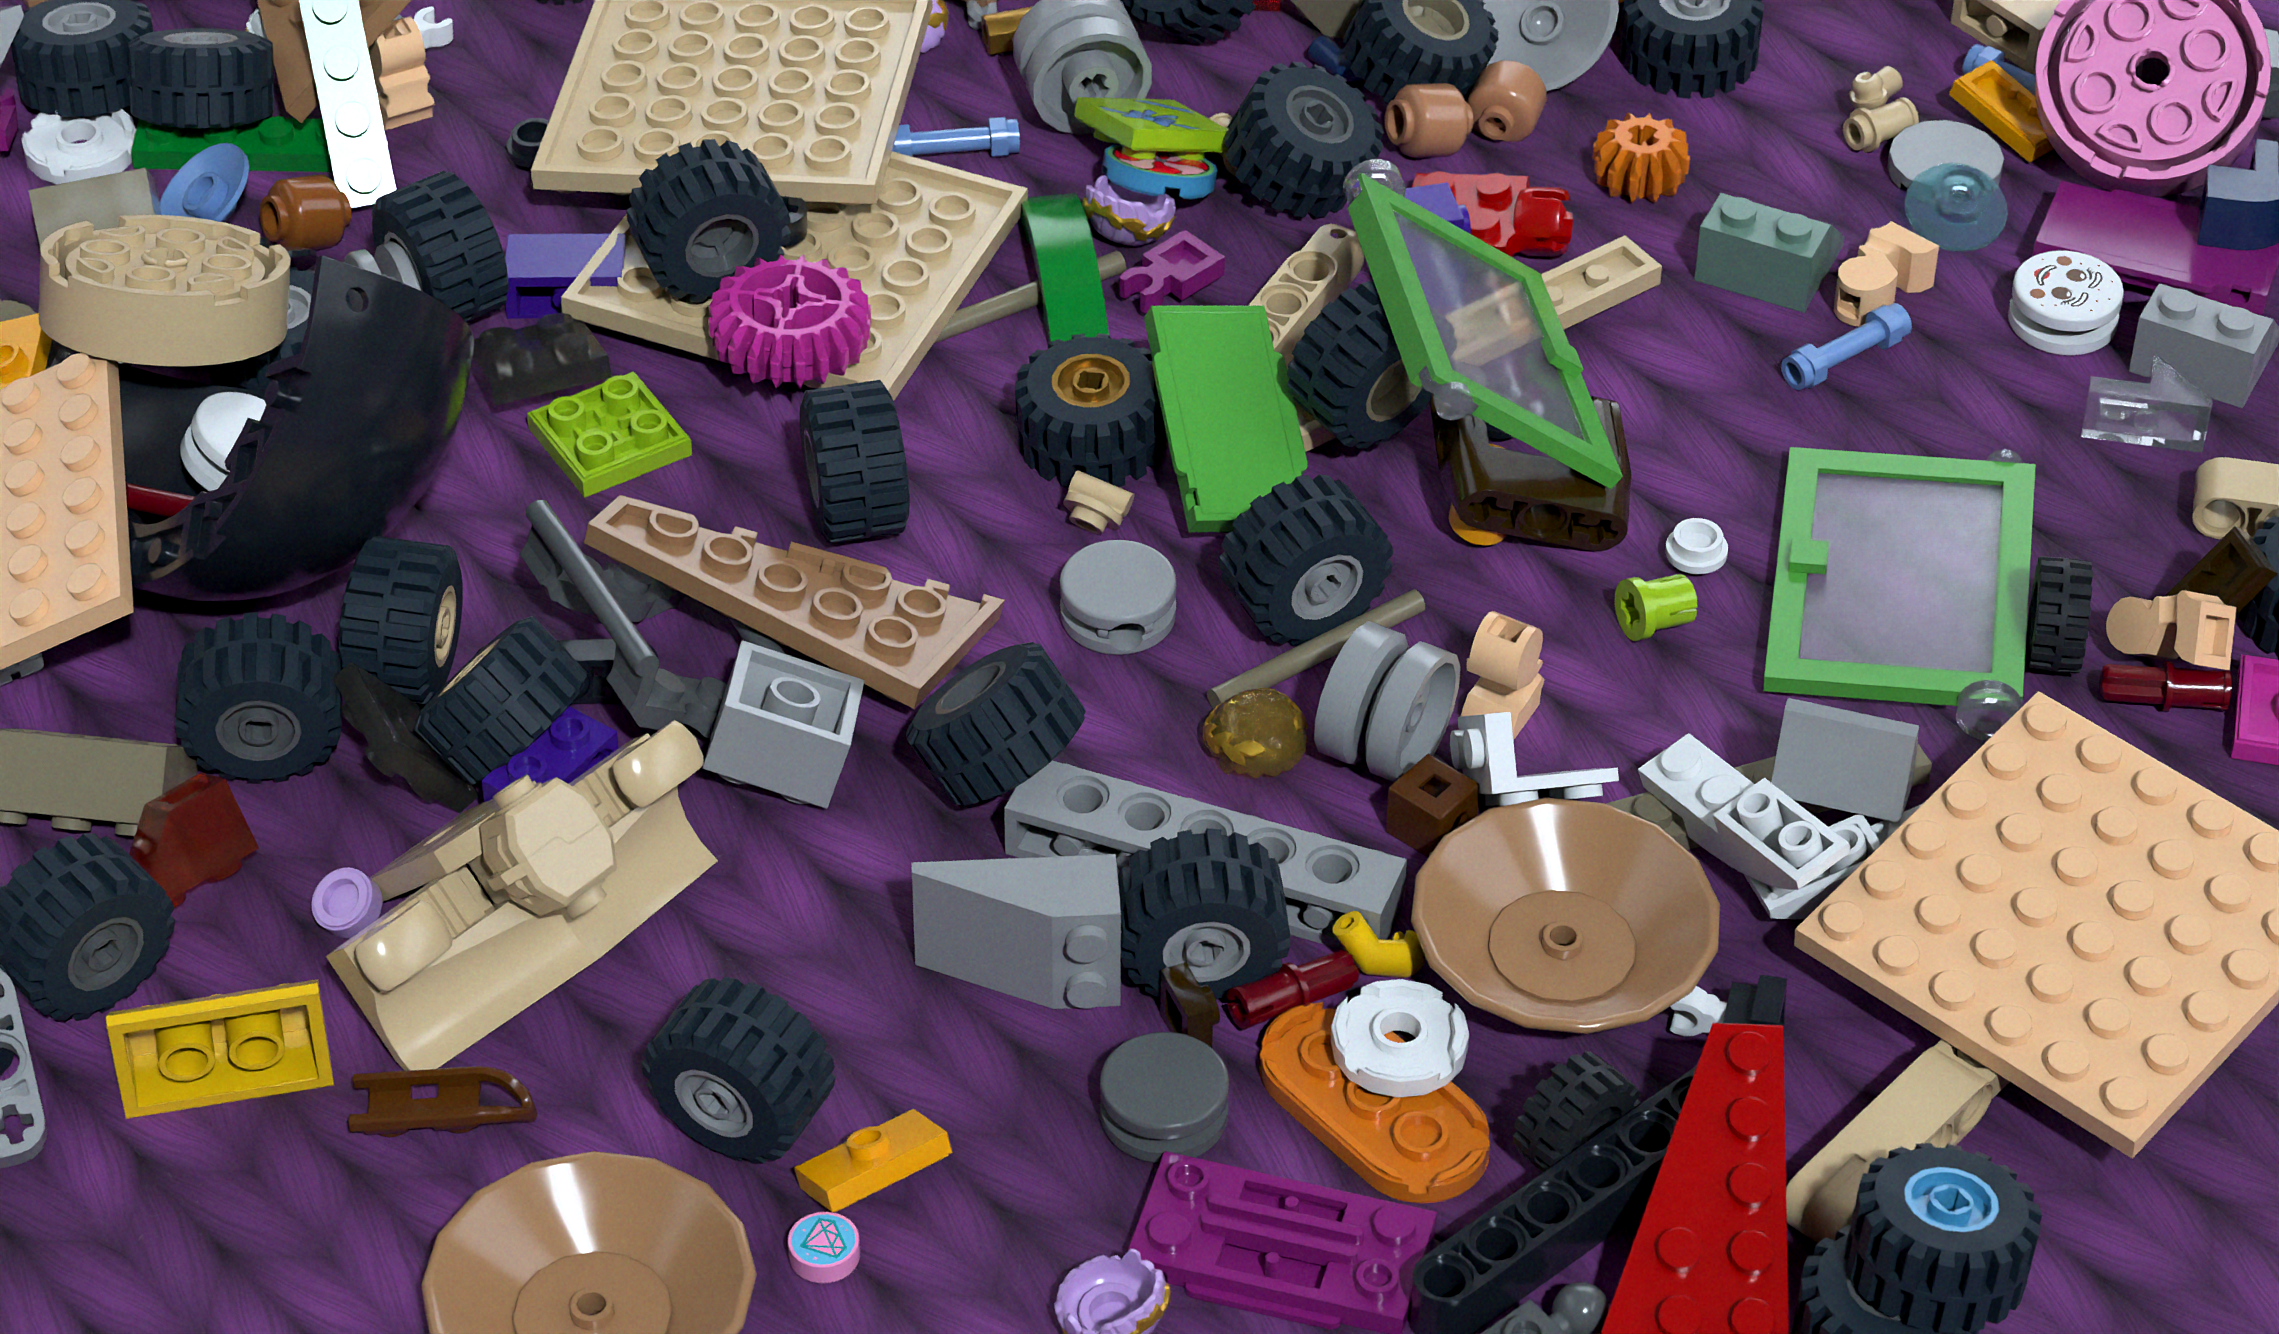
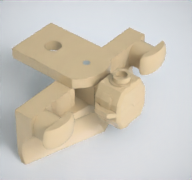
[326,720,718,1071]

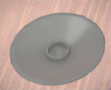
[1483,0,1619,91]

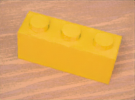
[106,979,334,1119]

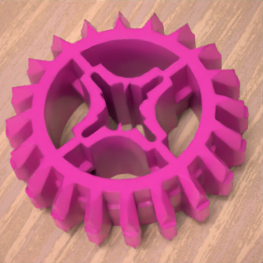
[709,254,871,389]

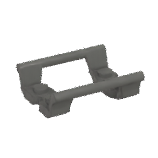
[520,500,785,738]

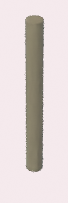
[933,250,1126,344]
[1207,589,1425,710]

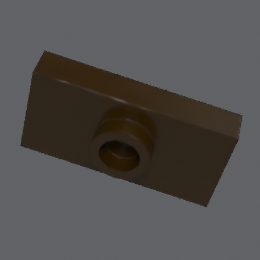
[2164,526,2278,657]

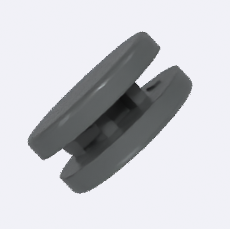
[1100,1032,1229,1163]

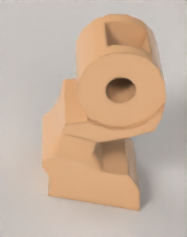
[368,17,434,130]
[1834,221,1939,327]
[2106,590,2237,671]
[1461,611,1544,741]

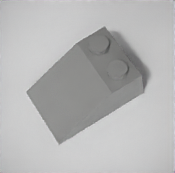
[911,854,1121,1009]

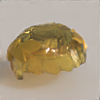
[1203,688,1308,778]

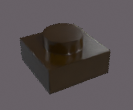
[1160,962,1220,1048]

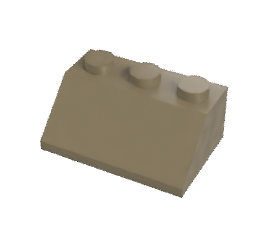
[0,728,200,837]

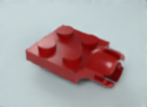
[1411,171,1573,265]

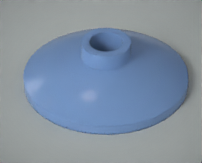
[160,143,249,222]

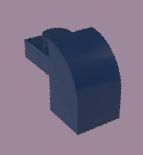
[2197,139,2279,250]

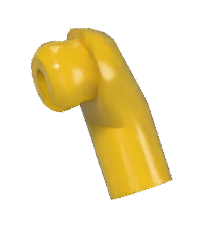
[1332,911,1425,978]

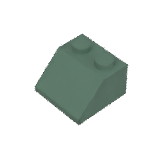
[1694,193,1845,313]

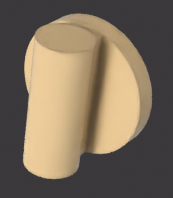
[1063,470,1134,535]

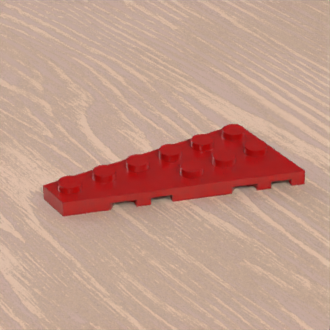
[1601,1023,1789,1334]

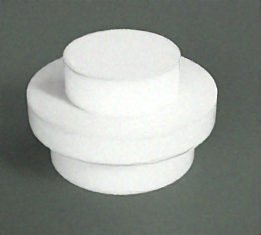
[1665,518,1728,575]

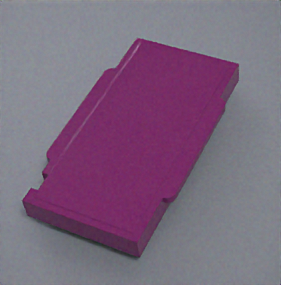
[2032,181,2279,315]
[1127,1151,1437,1334]

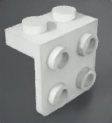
[1450,712,1619,806]

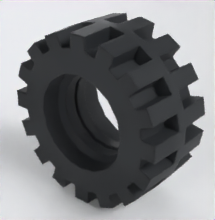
[2026,556,2093,673]
[1513,1052,1641,1172]

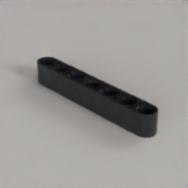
[1409,1064,1698,1334]

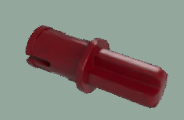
[2099,661,2231,712]
[1227,950,1359,1030]

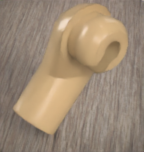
[1849,66,1902,110]

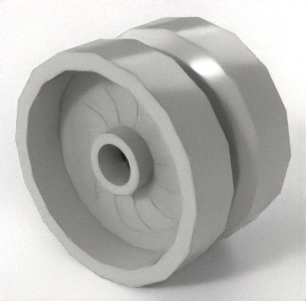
[1013,0,1152,135]
[1314,621,1461,782]

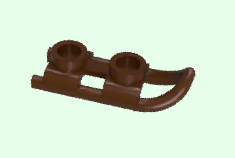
[349,1066,537,1138]

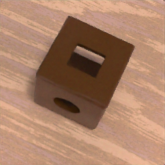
[1386,754,1480,858]

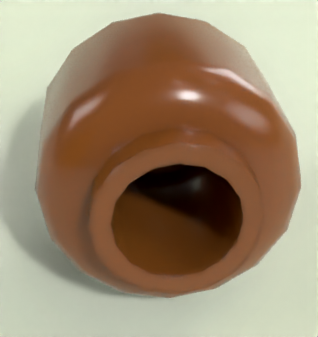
[260,174,352,250]

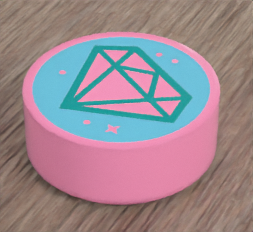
[788,1212,860,1283]

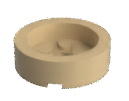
[39,215,291,366]

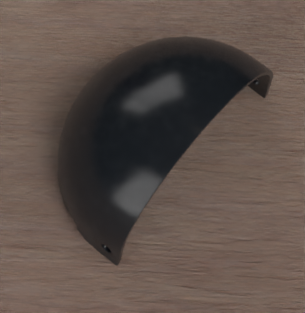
[71,256,474,602]

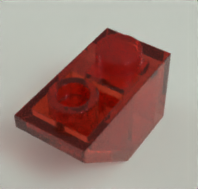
[129,772,259,908]

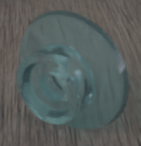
[1905,163,2008,252]

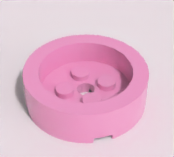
[2035,0,2271,197]

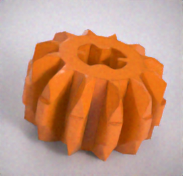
[1592,113,1690,203]

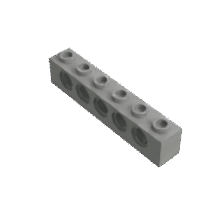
[1004,760,1407,951]

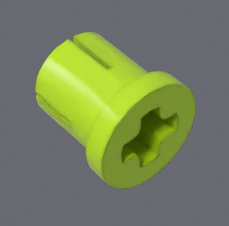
[1615,574,1698,641]

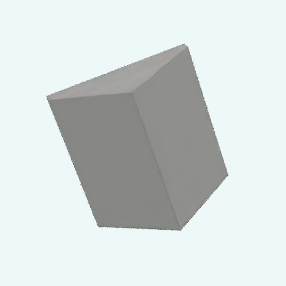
[1771,698,1919,823]

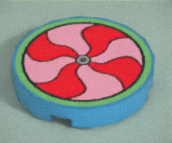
[1102,144,1217,199]

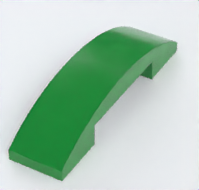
[1020,193,1109,343]

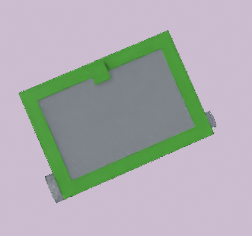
[1343,159,1623,489]
[1763,447,2036,740]

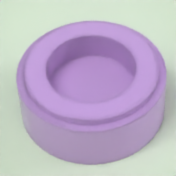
[311,867,383,938]

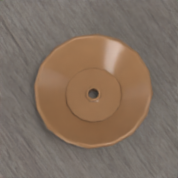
[1411,798,1720,1034]
[421,1151,756,1334]

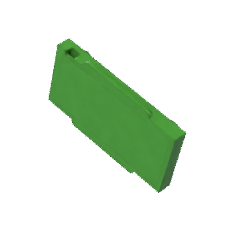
[1144,306,1308,532]

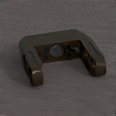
[1430,367,1632,551]

